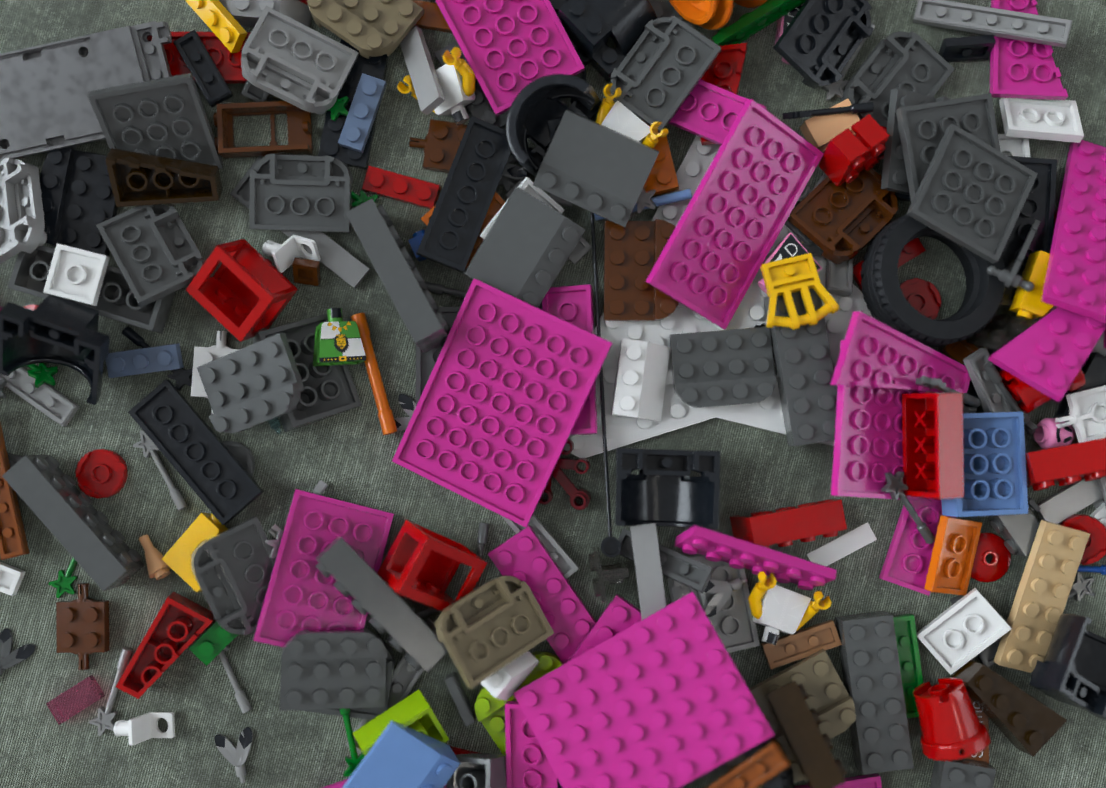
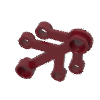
[539,439,591,510]

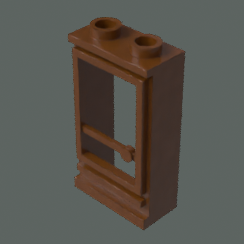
[213,101,313,159]

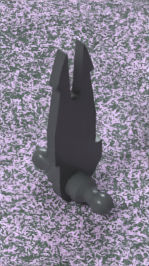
[987,220,1041,292]

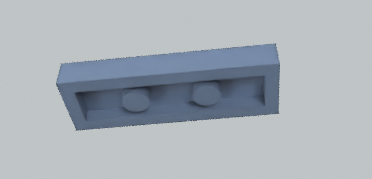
[338,73,387,153]
[105,343,184,378]

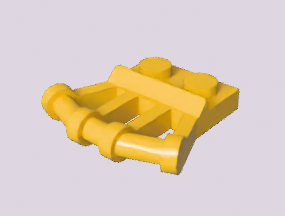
[760,253,839,330]

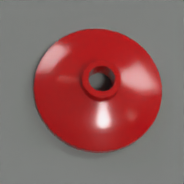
[970,532,1011,582]

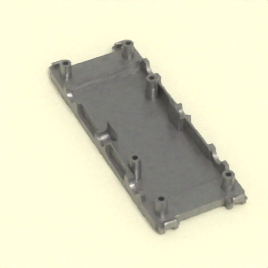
[0,21,173,161]

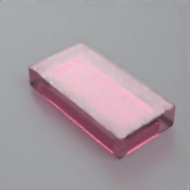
[46,675,105,725]

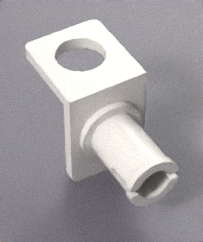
[262,234,321,273]
[114,712,175,745]

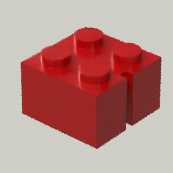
[818,114,889,187]

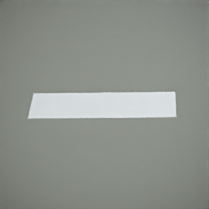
[807,522,877,566]

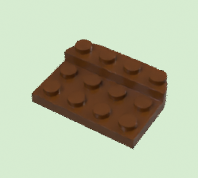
[787,168,898,264]
[604,219,679,321]

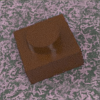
[292,258,321,286]
[942,339,978,365]

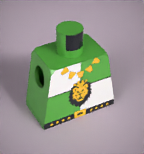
[313,308,366,367]

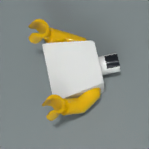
[397,47,476,125]
[596,83,668,148]
[748,571,831,645]

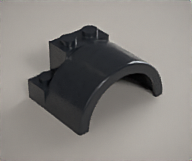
[549,0,658,82]
[506,74,601,178]
[0,294,110,405]
[615,448,720,529]
[1029,614,1106,720]

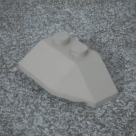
[219,0,311,28]

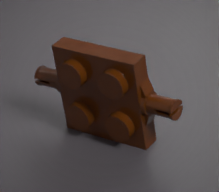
[409,119,467,173]
[56,583,109,670]

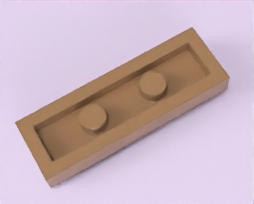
[761,620,842,669]

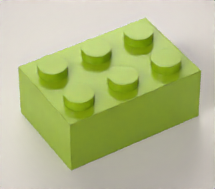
[353,689,449,756]

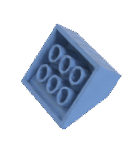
[941,412,1028,517]
[343,720,461,788]

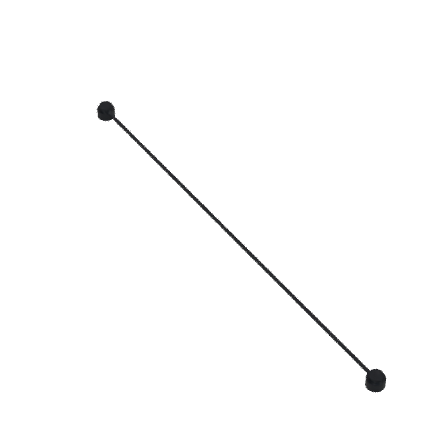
[575,46,621,557]

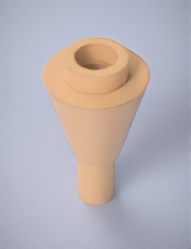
[139,534,171,580]

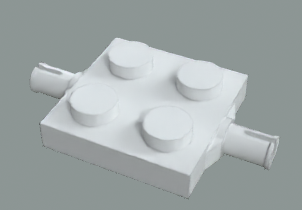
[191,331,240,415]
[1055,385,1106,443]

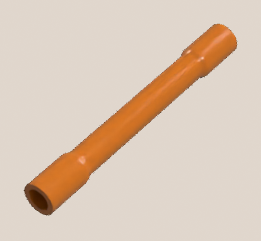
[351,313,398,435]

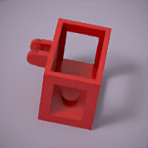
[186,239,298,342]
[377,519,487,611]

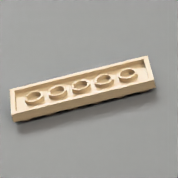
[993,520,1090,673]

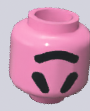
[1033,418,1075,449]

